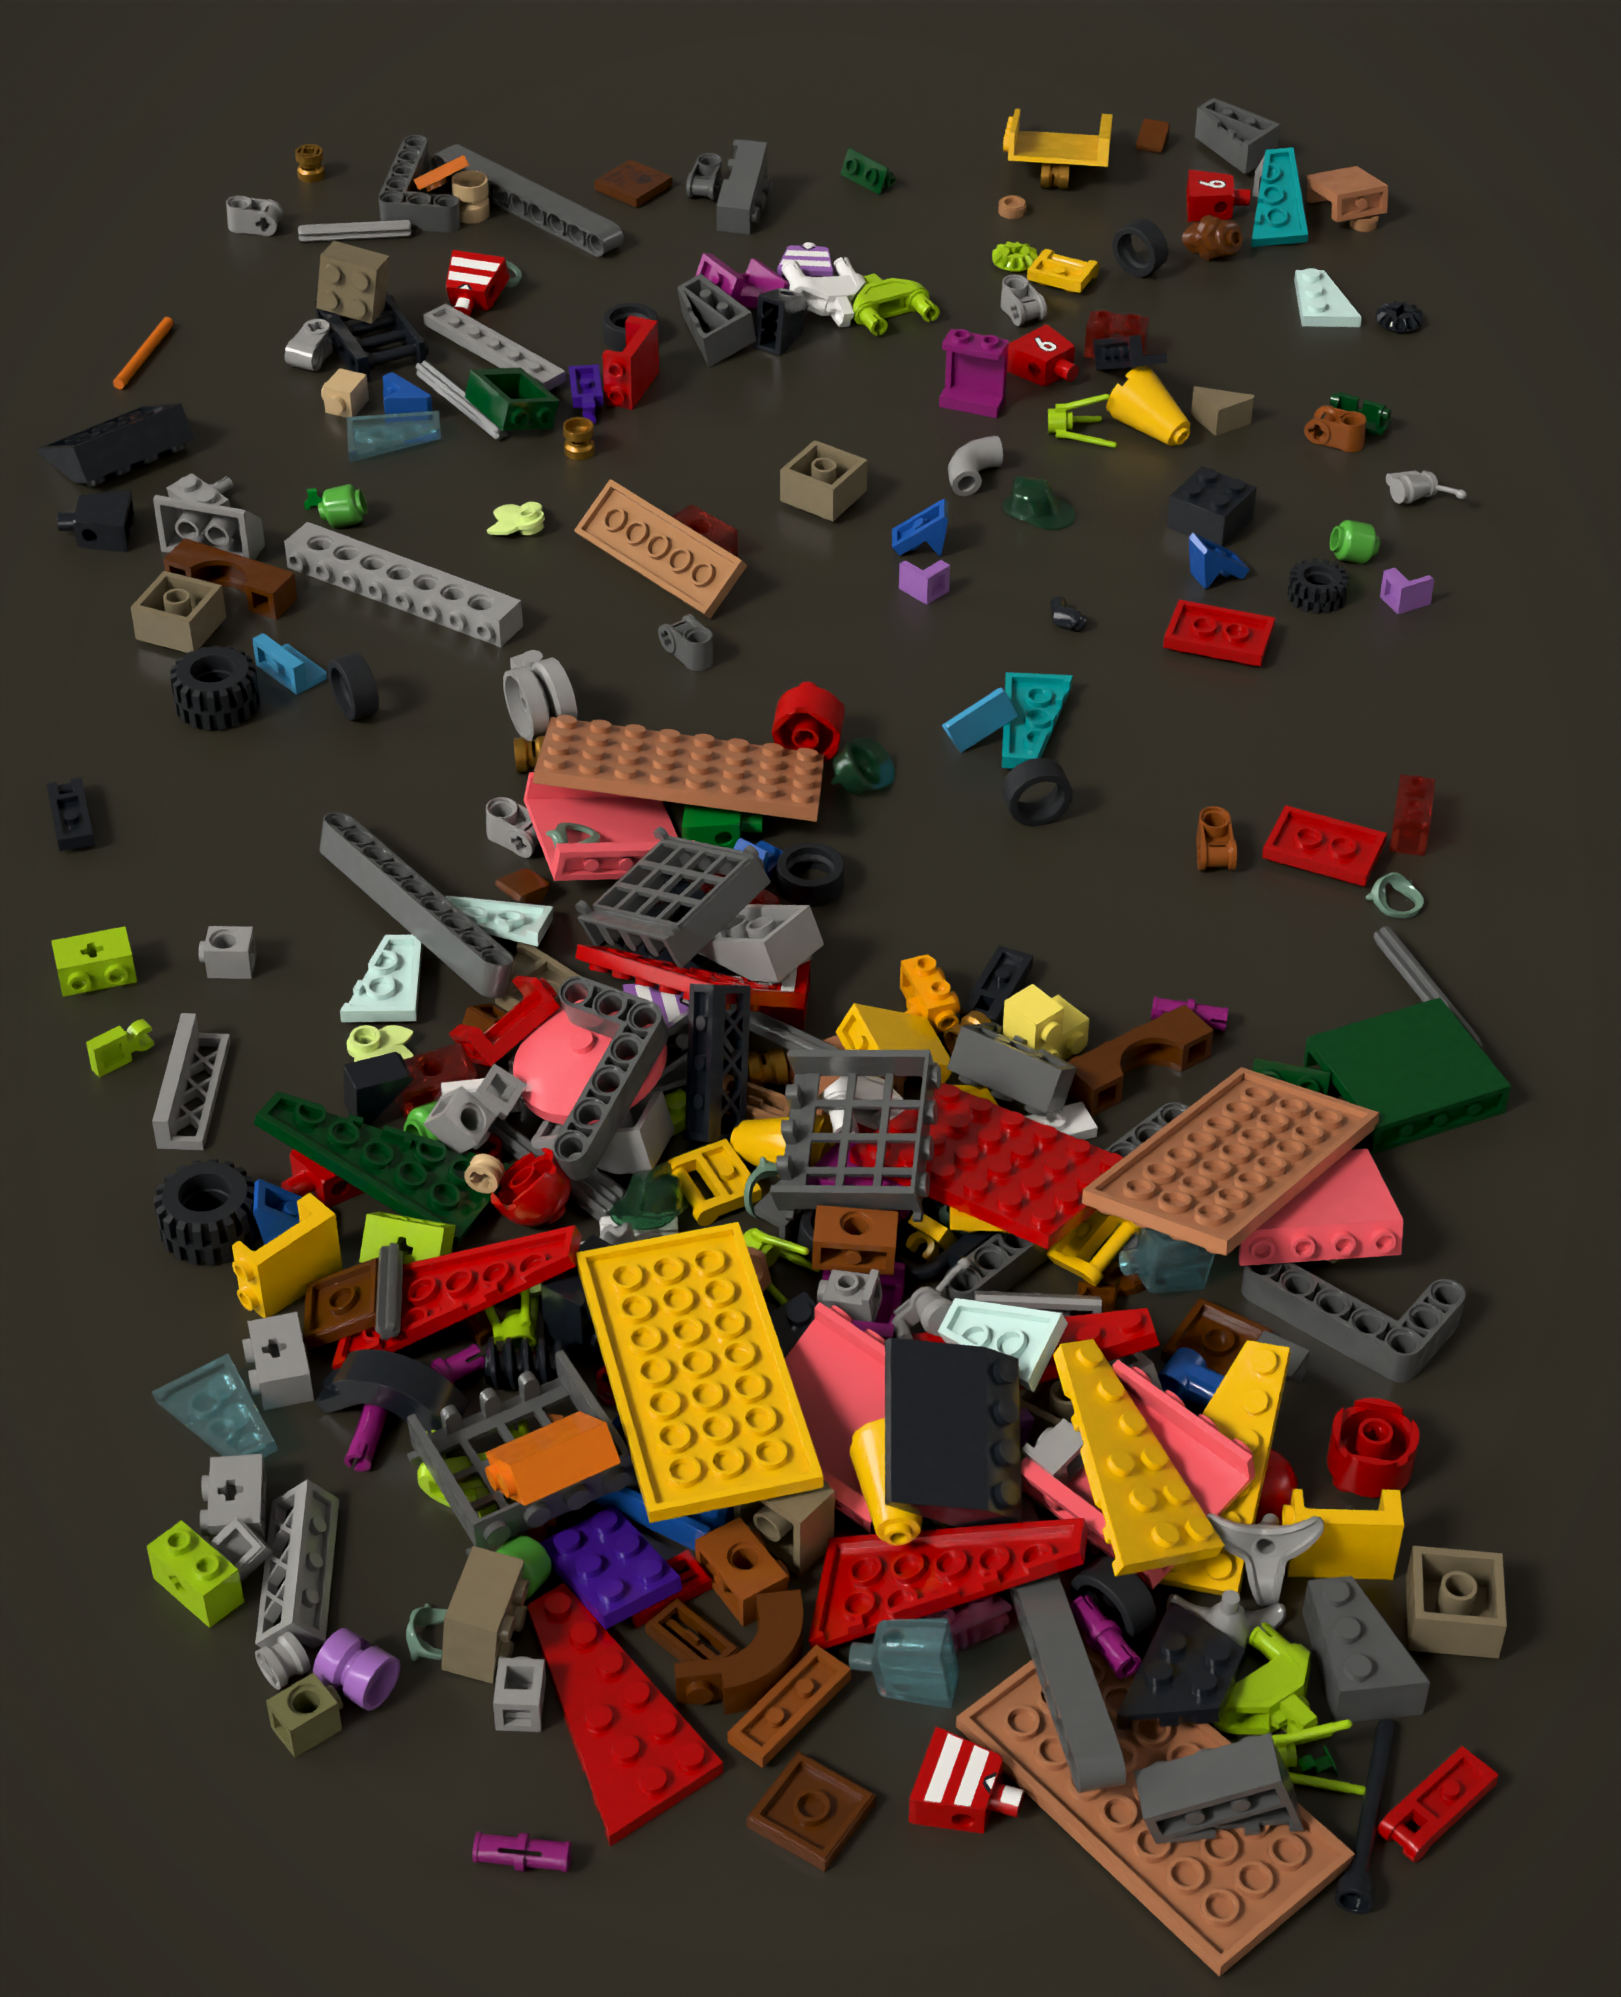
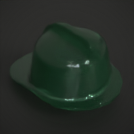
[1003,476,1075,530]
[831,737,895,795]
[610,1162,689,1231]

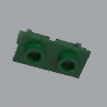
[841,148,896,195]
[1330,392,1393,436]
[1252,1057,1331,1095]

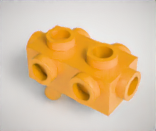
[900,954,960,1034]

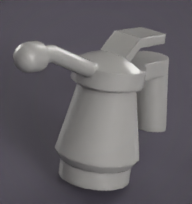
[1386,470,1467,504]
[892,1258,971,1340]

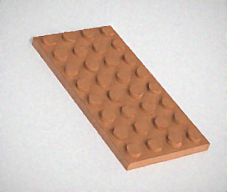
[533,715,824,822]
[1082,1067,1380,1256]
[956,1626,1355,1977]

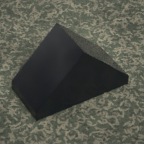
[343,1052,414,1125]

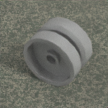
[503,657,577,740]

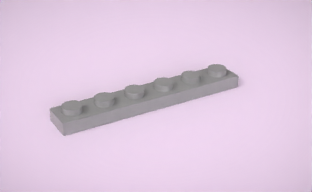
[423,303,566,391]

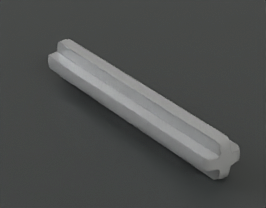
[298,220,411,242]

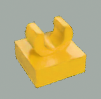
[906,1213,958,1262]

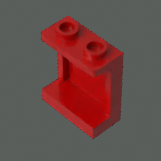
[602,316,659,410]
[449,976,560,1067]

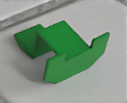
[304,488,322,510]
[1297,1745,1338,1775]

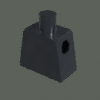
[754,288,808,356]
[57,490,135,552]

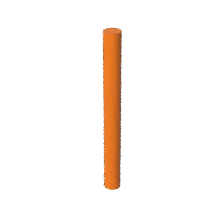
[113,317,174,390]

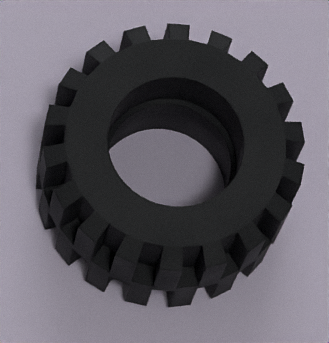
[170,646,260,730]
[154,1159,260,1265]

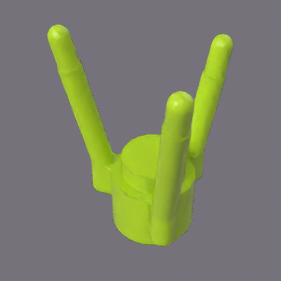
[1048,394,1117,448]
[743,1228,821,1306]
[484,1288,539,1349]
[1272,1719,1365,1795]

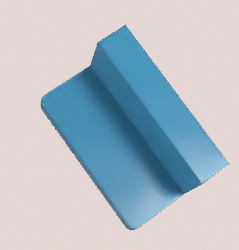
[252,633,327,695]
[942,688,1018,753]

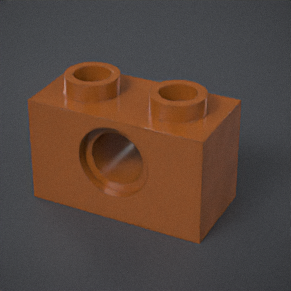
[812,1205,898,1275]
[695,1517,790,1627]

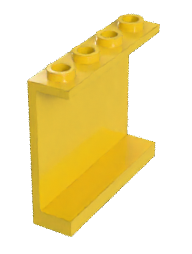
[1003,108,1113,167]

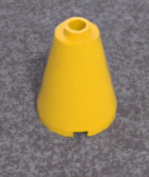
[1106,365,1190,446]
[730,1114,836,1177]
[850,1418,923,1546]

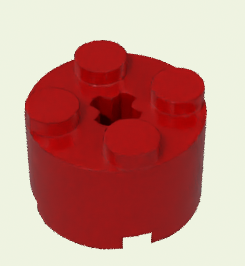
[772,681,845,762]
[1327,1398,1419,1498]

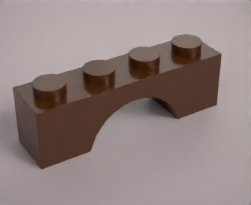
[163,538,298,620]
[1068,1004,1214,1117]

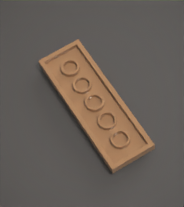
[574,479,748,619]

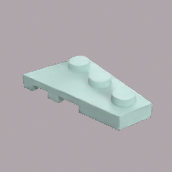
[1294,268,1362,327]
[445,896,553,947]
[340,934,423,1022]
[938,1298,1068,1392]

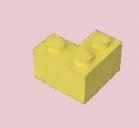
[1002,984,1090,1060]

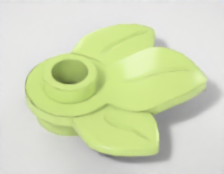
[487,502,545,535]
[347,1025,416,1070]

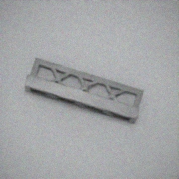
[152,1013,231,1150]
[255,1479,339,1649]

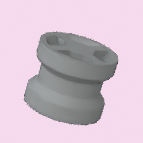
[255,1631,311,1690]

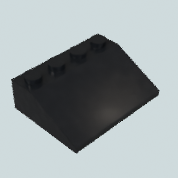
[37,403,195,487]
[885,1338,1022,1528]

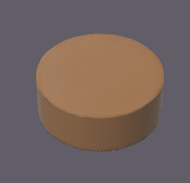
[998,196,1027,219]
[1350,215,1379,232]

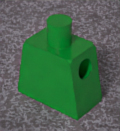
[682,804,764,849]

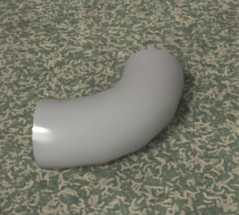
[948,436,1003,496]

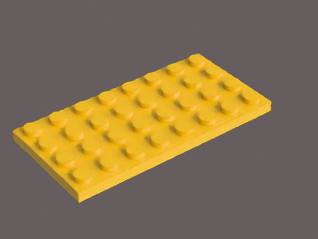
[576,1222,824,1523]

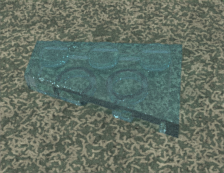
[347,411,441,462]
[151,1354,278,1458]

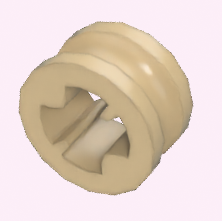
[464,1154,505,1193]

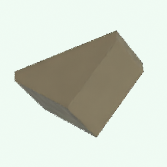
[1191,386,1255,436]

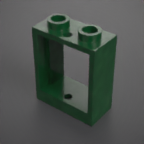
[464,368,560,431]

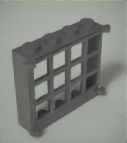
[575,827,771,968]
[770,1050,941,1222]
[407,1350,639,1556]

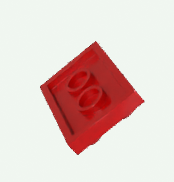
[1163,599,1275,667]
[1262,805,1387,887]

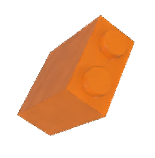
[485,1411,621,1506]

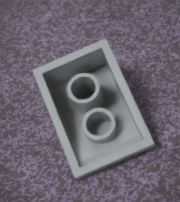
[698,904,824,984]
[531,1090,675,1175]

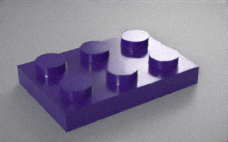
[539,1505,682,1630]

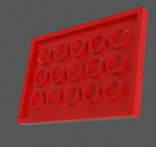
[850,1083,1123,1250]

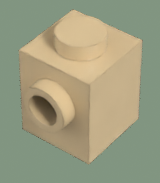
[321,368,369,419]

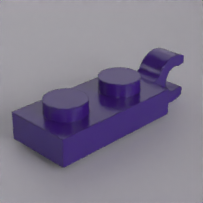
[569,364,603,424]

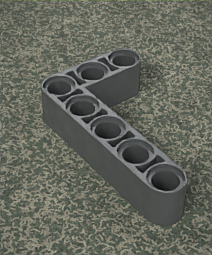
[378,135,461,232]
[553,976,669,1181]
[1241,1263,1466,1383]

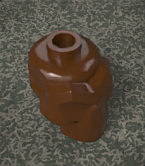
[1182,215,1244,261]

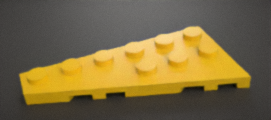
[1053,1339,1225,1577]
[1158,1340,1291,1596]

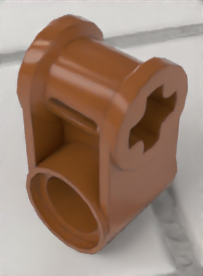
[1304,405,1367,452]
[1196,806,1237,871]

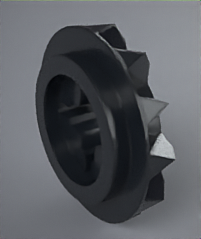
[1376,301,1423,333]

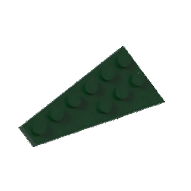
[253,1091,512,1248]

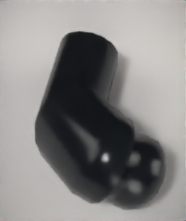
[1050,596,1087,631]

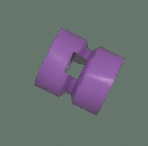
[313,1628,401,1711]

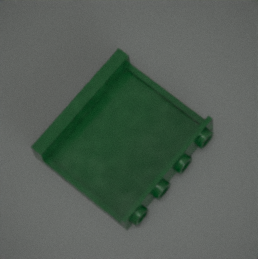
[1303,997,1511,1155]

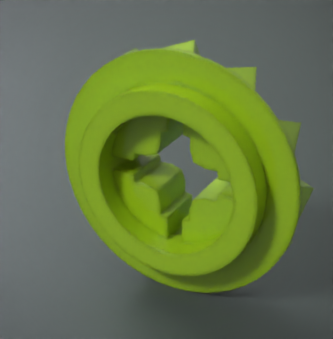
[992,241,1038,272]

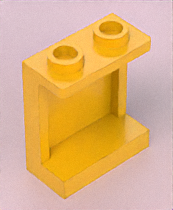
[836,1003,952,1084]
[232,1193,343,1318]
[1282,1489,1404,1580]

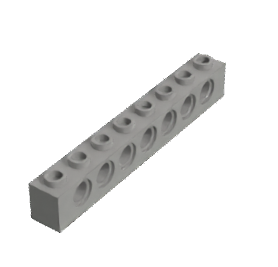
[284,522,523,647]

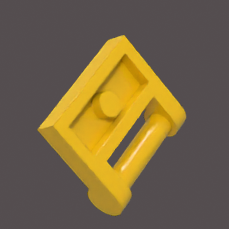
[1027,249,1100,293]
[663,1139,762,1226]
[1045,1210,1144,1287]

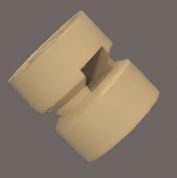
[451,170,490,224]

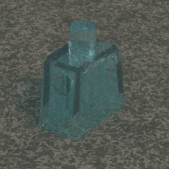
[1119,1228,1215,1293]
[849,1618,959,1709]

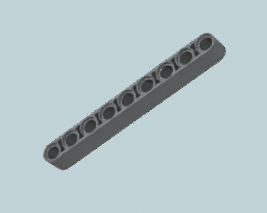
[431,144,624,257]
[319,812,513,998]
[943,1102,1189,1302]
[1008,1491,1126,1793]

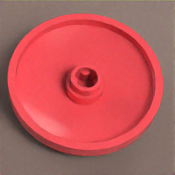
[513,999,667,1125]

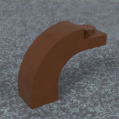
[674,1589,804,1715]

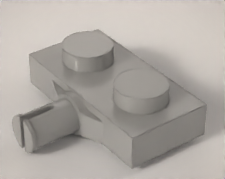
[167,473,233,508]

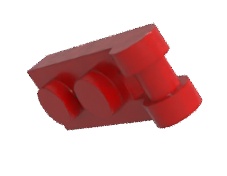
[1377,1746,1499,1863]

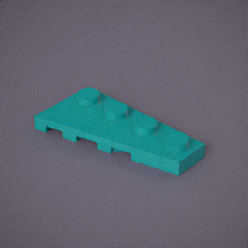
[1251,147,1308,247]
[1002,672,1073,769]

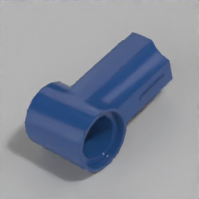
[1157,1348,1225,1408]

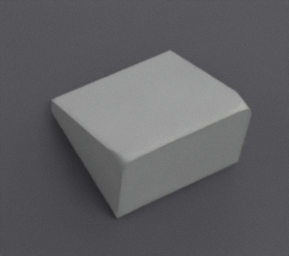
[208,1516,273,1582]

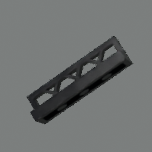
[1093,335,1167,370]
[685,984,751,1142]

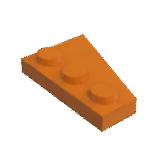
[414,155,469,192]

